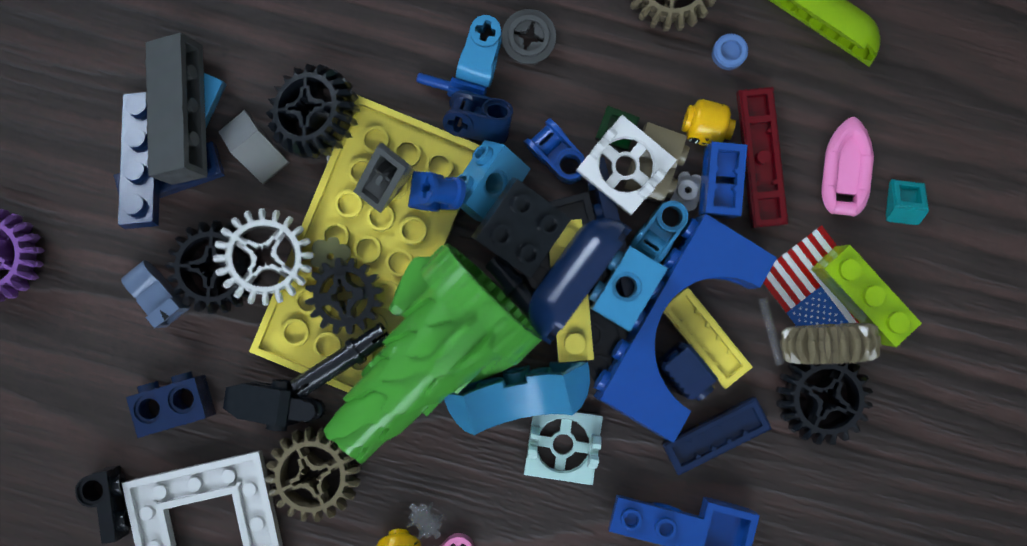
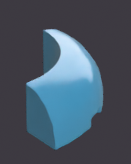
[444,361,590,435]

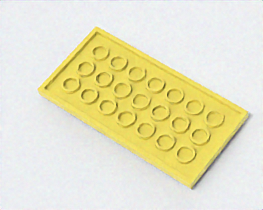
[249,95,480,392]

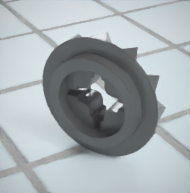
[501,9,556,65]

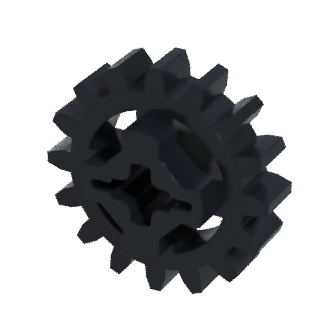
[305,258,384,335]

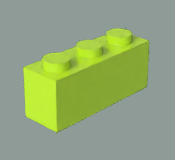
[811,245,922,347]

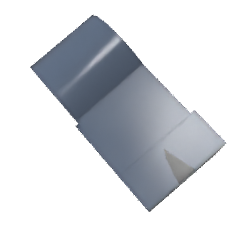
[121,260,190,328]

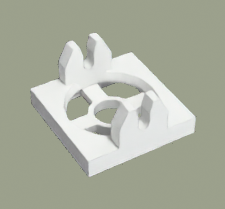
[576,115,677,216]

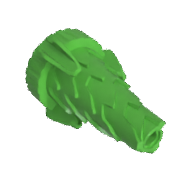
[323,243,542,464]

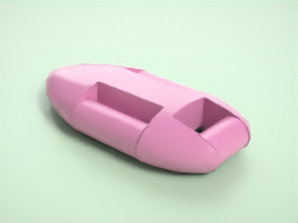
[821,117,874,217]

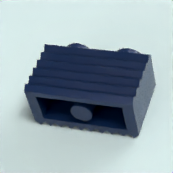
[656,342,718,401]

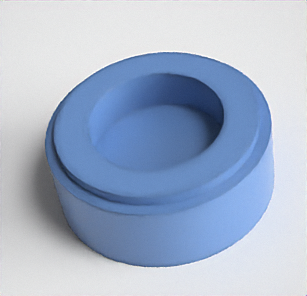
[712,33,748,70]

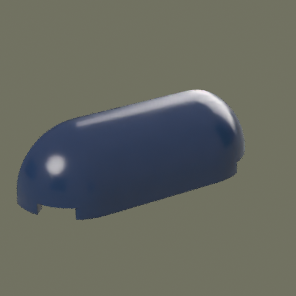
[528,218,632,344]

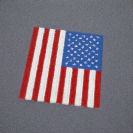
[763,225,859,326]

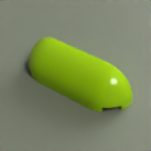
[769,0,881,67]

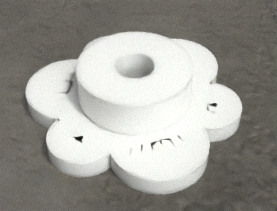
[670,171,701,211]

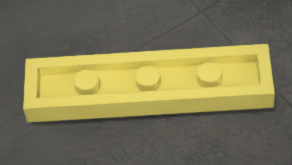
[549,219,594,363]

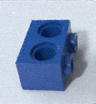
[698,141,748,219]

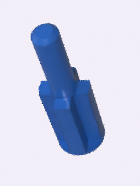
[416,73,487,101]

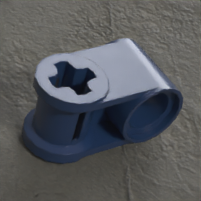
[442,90,513,144]

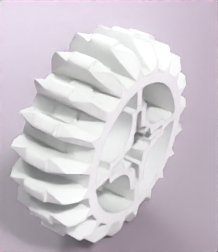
[213,208,313,306]

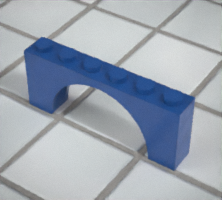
[593,214,777,443]

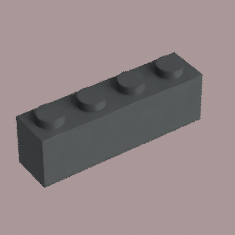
[145,32,207,185]

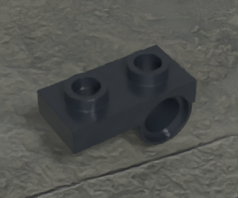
[75,465,131,544]

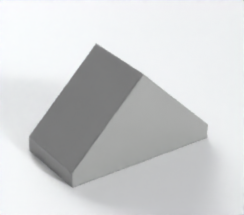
[218,110,290,184]

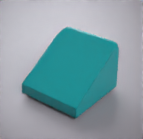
[886,179,929,225]

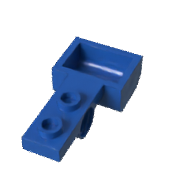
[608,495,760,546]

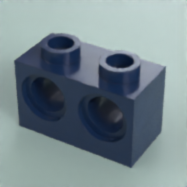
[126,371,216,438]

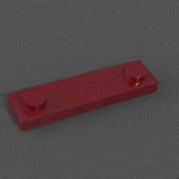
[736,87,789,228]

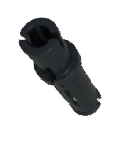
[291,322,389,398]

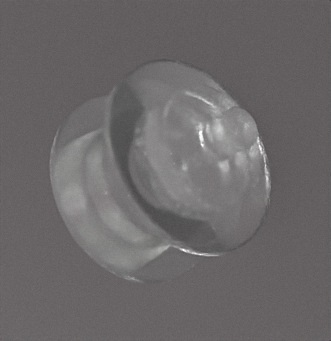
[406,502,444,540]

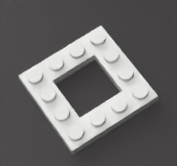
[121,450,283,546]

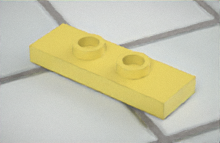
[663,287,753,389]

